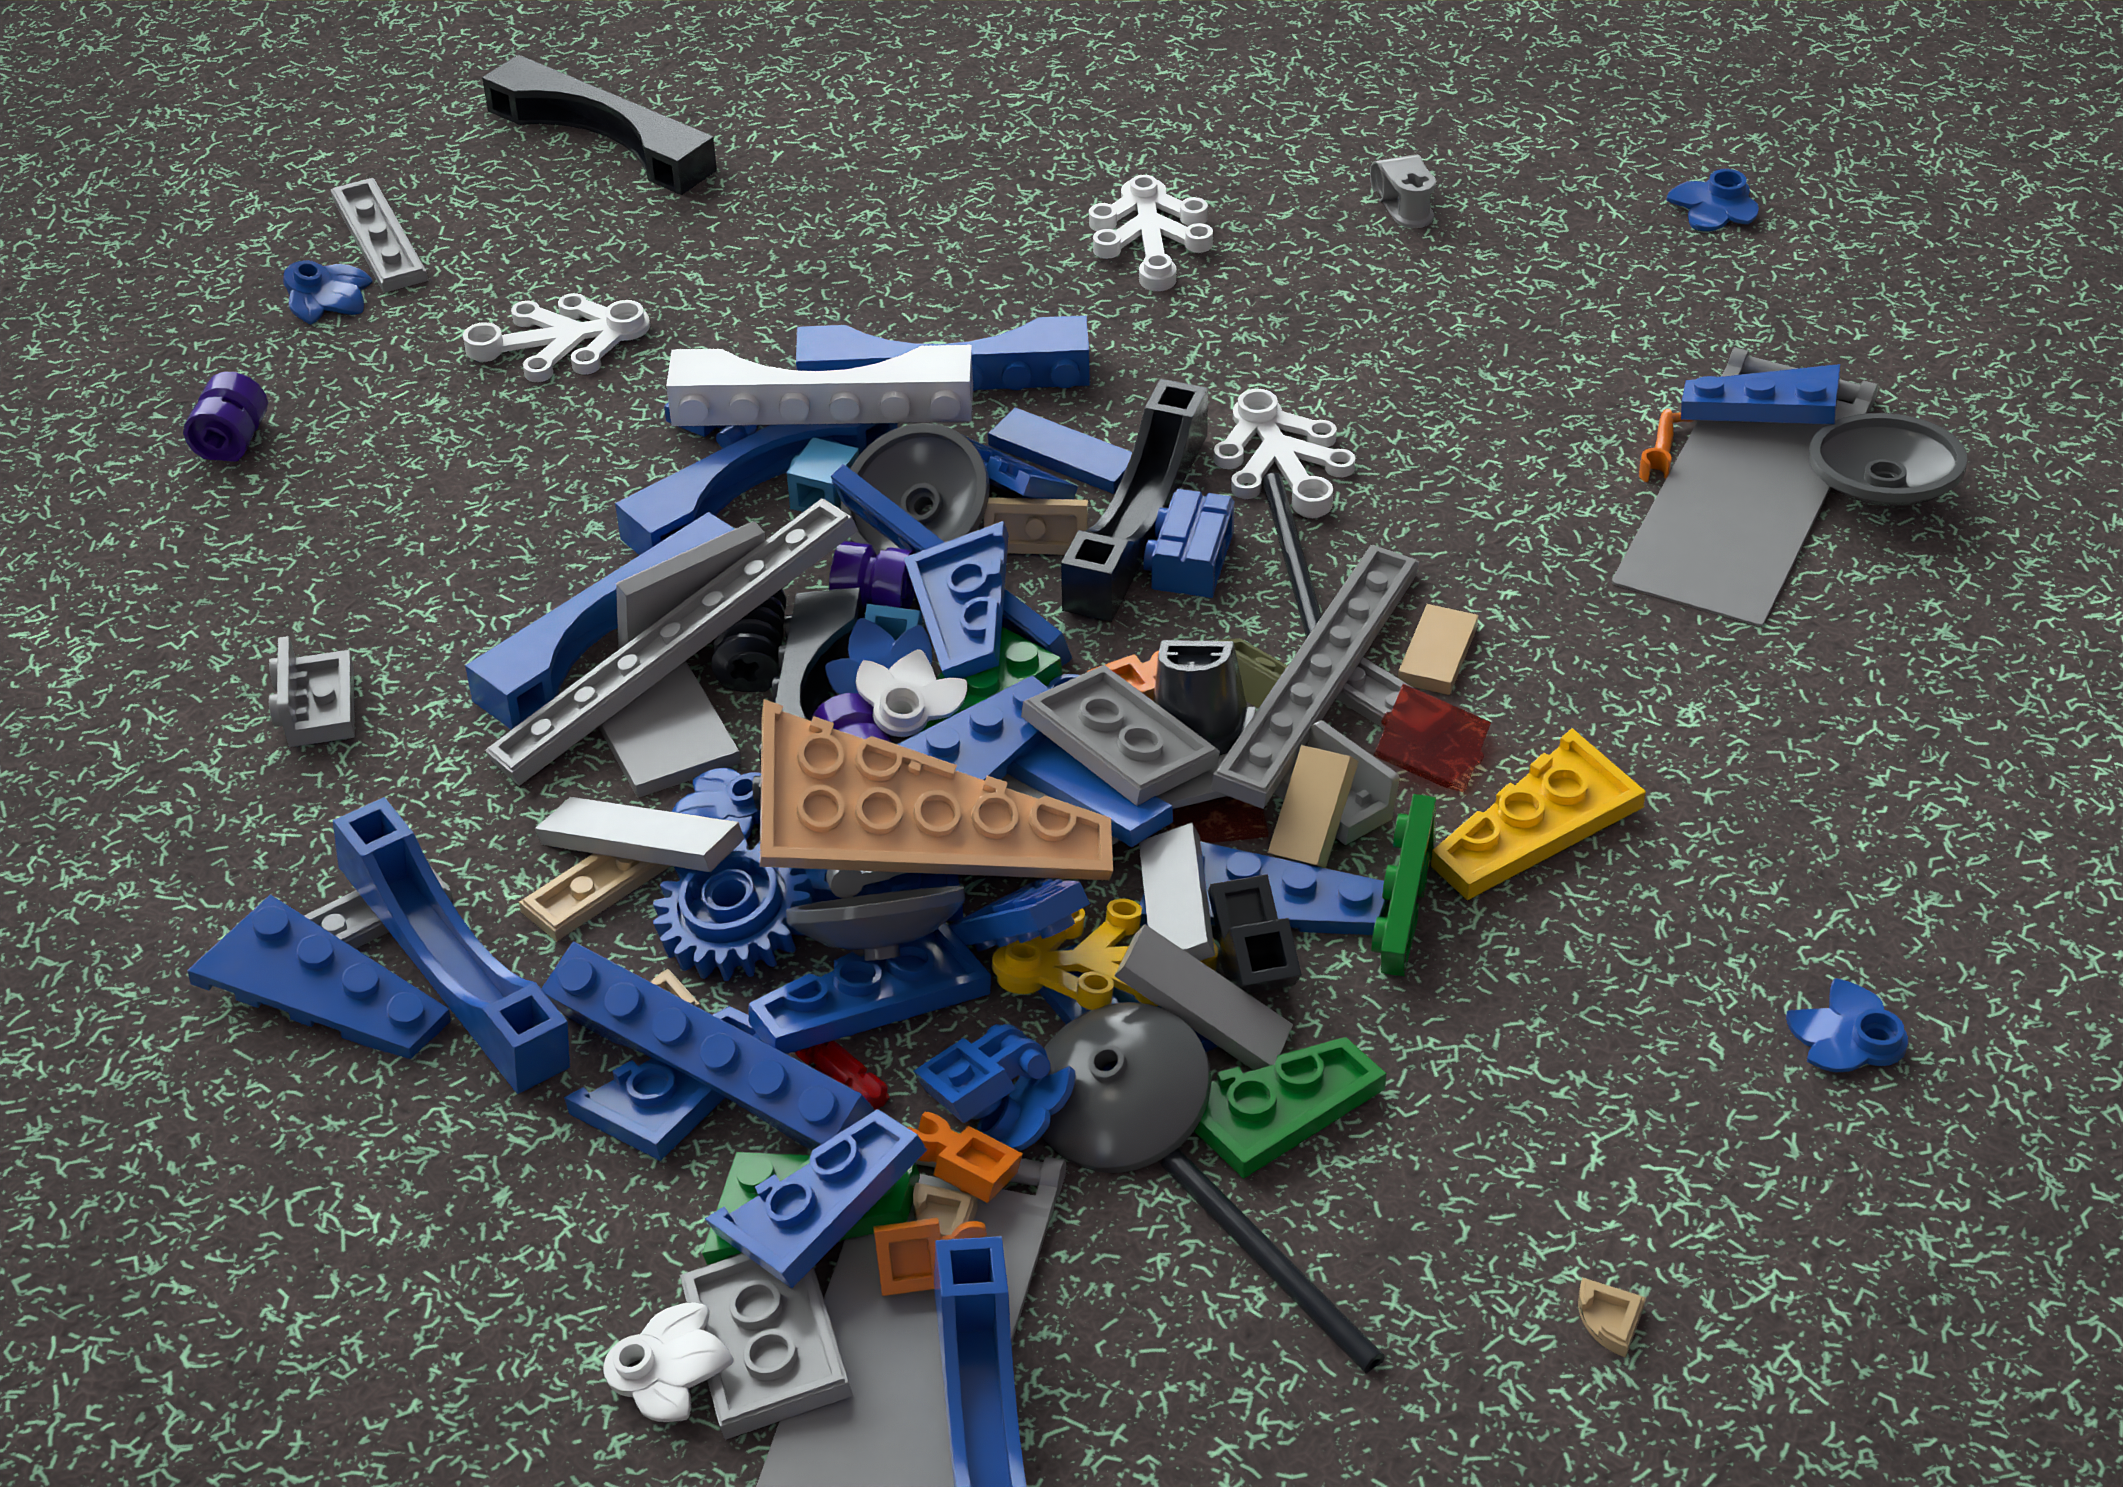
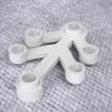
[1089,175,1213,291]
[463,293,650,382]
[1214,389,1355,518]

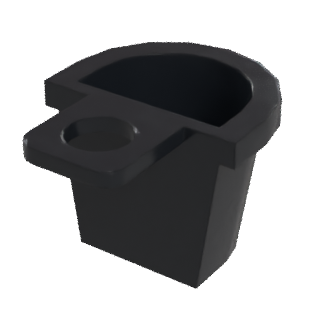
[1153,640,1256,756]

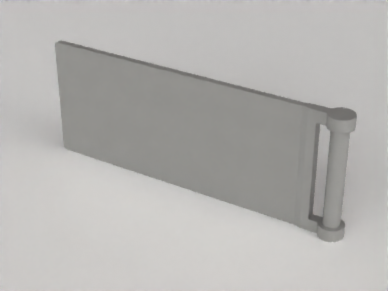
[1612,347,1878,626]
[756,1157,1066,1487]

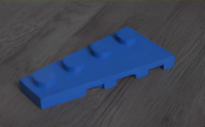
[748,922,991,1054]

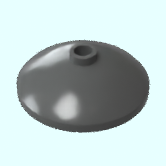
[1809,413,1967,506]
[841,423,990,555]
[786,886,966,961]
[1042,1002,1211,1173]

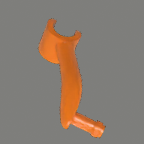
[1639,408,1693,482]

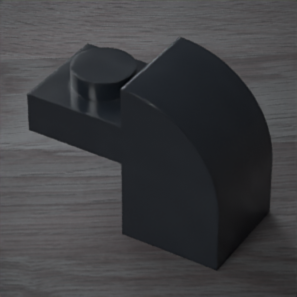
[1207,874,1302,994]

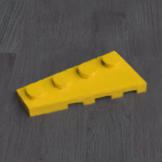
[1431,728,1646,900]

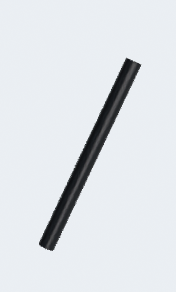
[1262,473,1322,639]
[1161,1148,1385,1373]

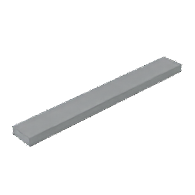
[485,498,858,786]
[1211,545,1419,809]

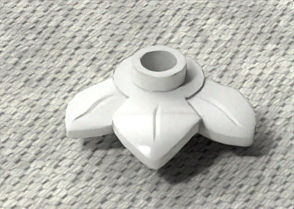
[856,649,967,737]
[603,1303,734,1422]

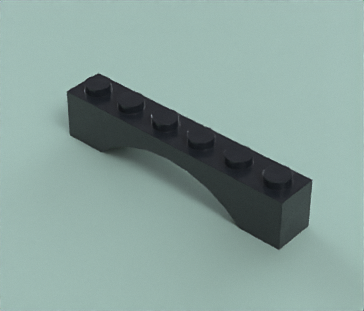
[482,55,717,195]
[1061,379,1208,622]
[752,588,865,810]

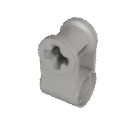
[1370,154,1436,228]

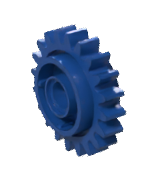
[653,837,815,981]

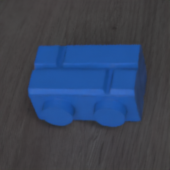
[1144,489,1235,598]

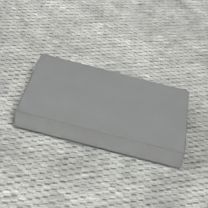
[616,521,765,649]
[598,661,741,798]
[1021,665,1220,806]
[680,1254,853,1440]

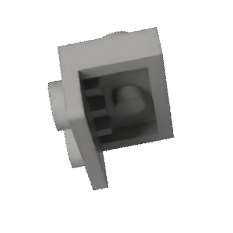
[269,636,355,747]
[1274,720,1400,845]

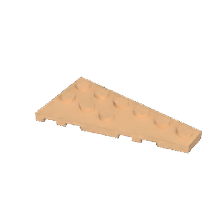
[760,699,1113,880]

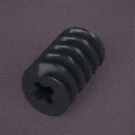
[712,588,787,692]

